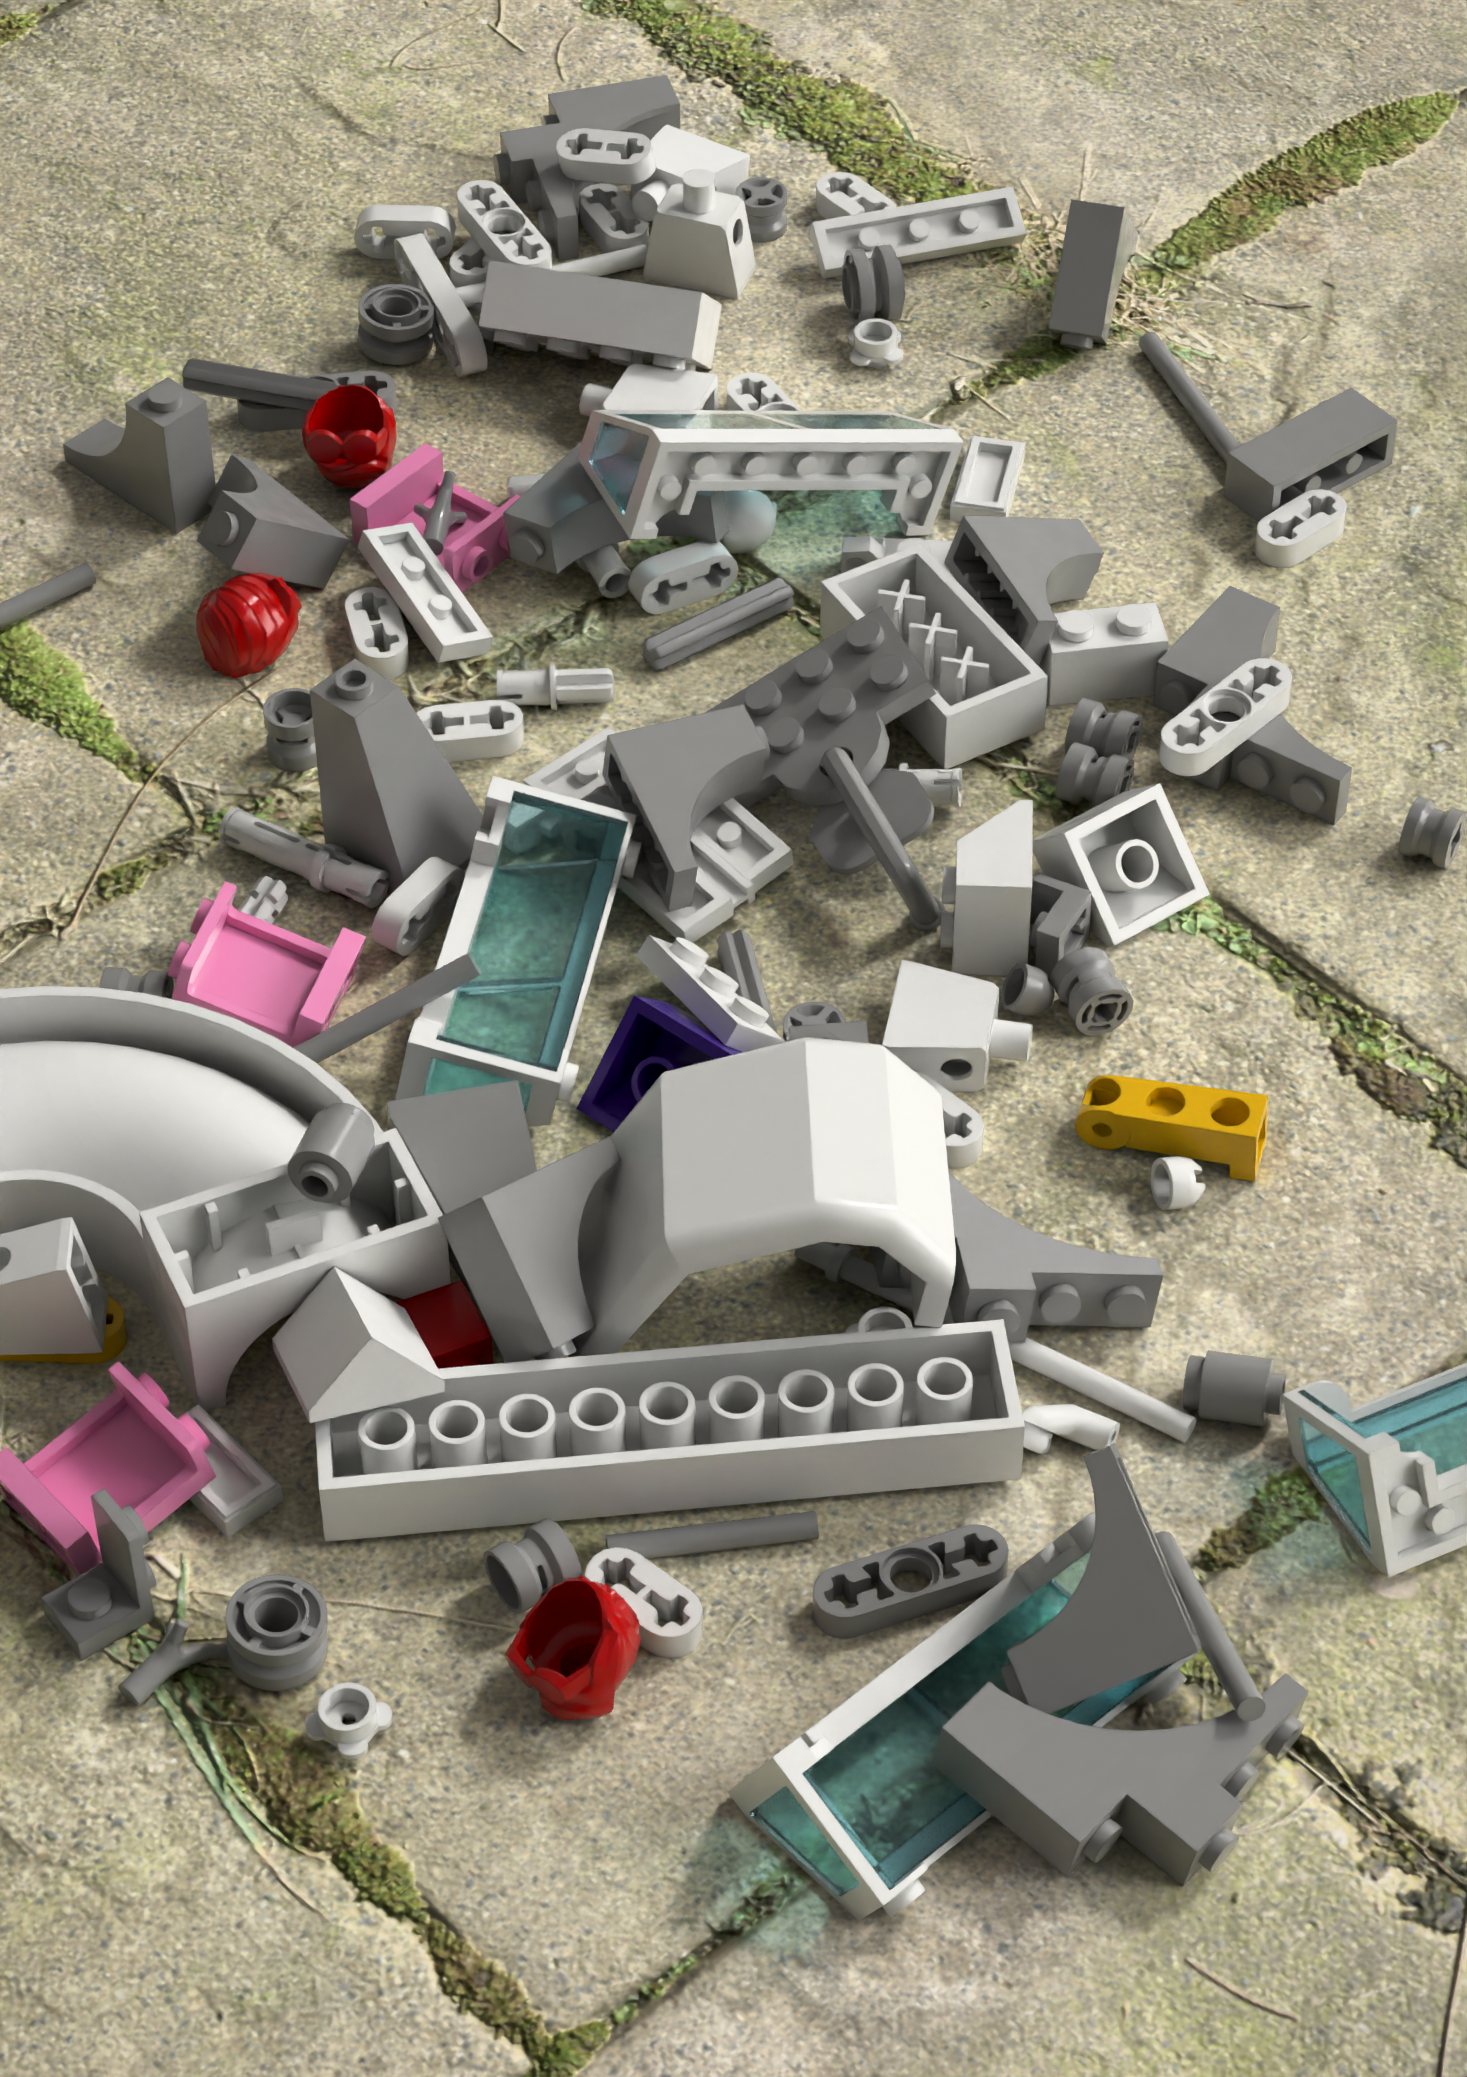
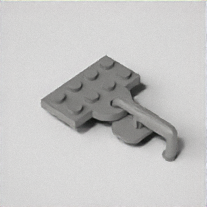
[705,606,946,931]

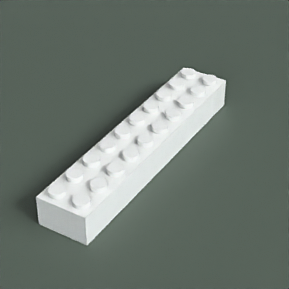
[315,1319,1025,1542]

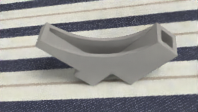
[493,75,680,261]
[1153,586,1352,825]
[870,1170,1163,1342]
[931,1673,1309,1886]

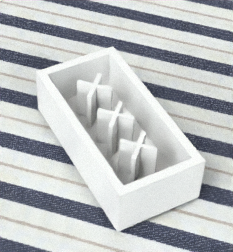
[479,260,722,371]
[820,543,1048,769]

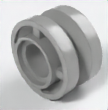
[841,244,905,325]
[358,284,434,365]
[226,1574,328,1691]

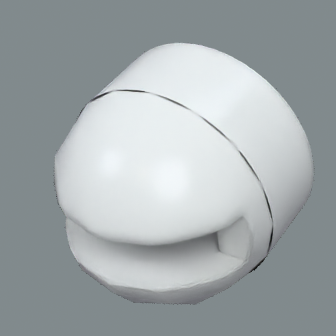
[1150,1156,1205,1210]

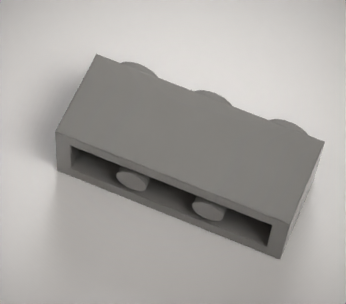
[1224,388,1398,522]

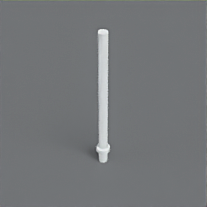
[794,1242,1197,1443]

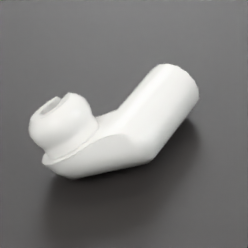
[1022,1404,1120,1455]

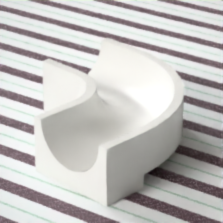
[0,986,451,1412]

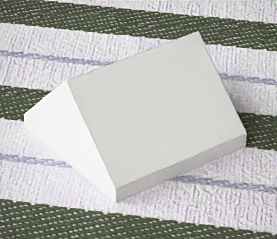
[272,1266,445,1423]

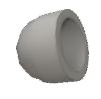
[1001,962,1055,1017]

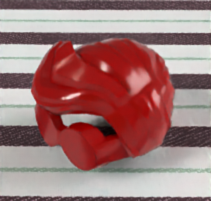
[302,385,397,488]
[196,572,302,678]
[504,1576,641,1720]

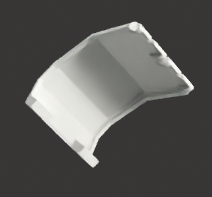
[568,1037,956,1357]

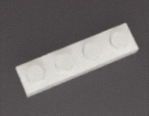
[809,186,1027,279]

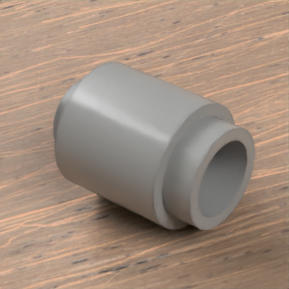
[287,1103,375,1203]
[1183,1350,1286,1427]

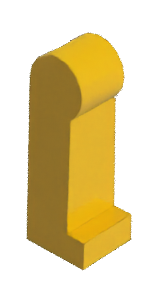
[1074,1075,1268,1182]

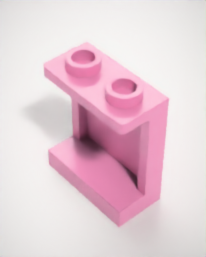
[350,443,521,593]
[167,881,366,1048]
[0,1361,216,1576]

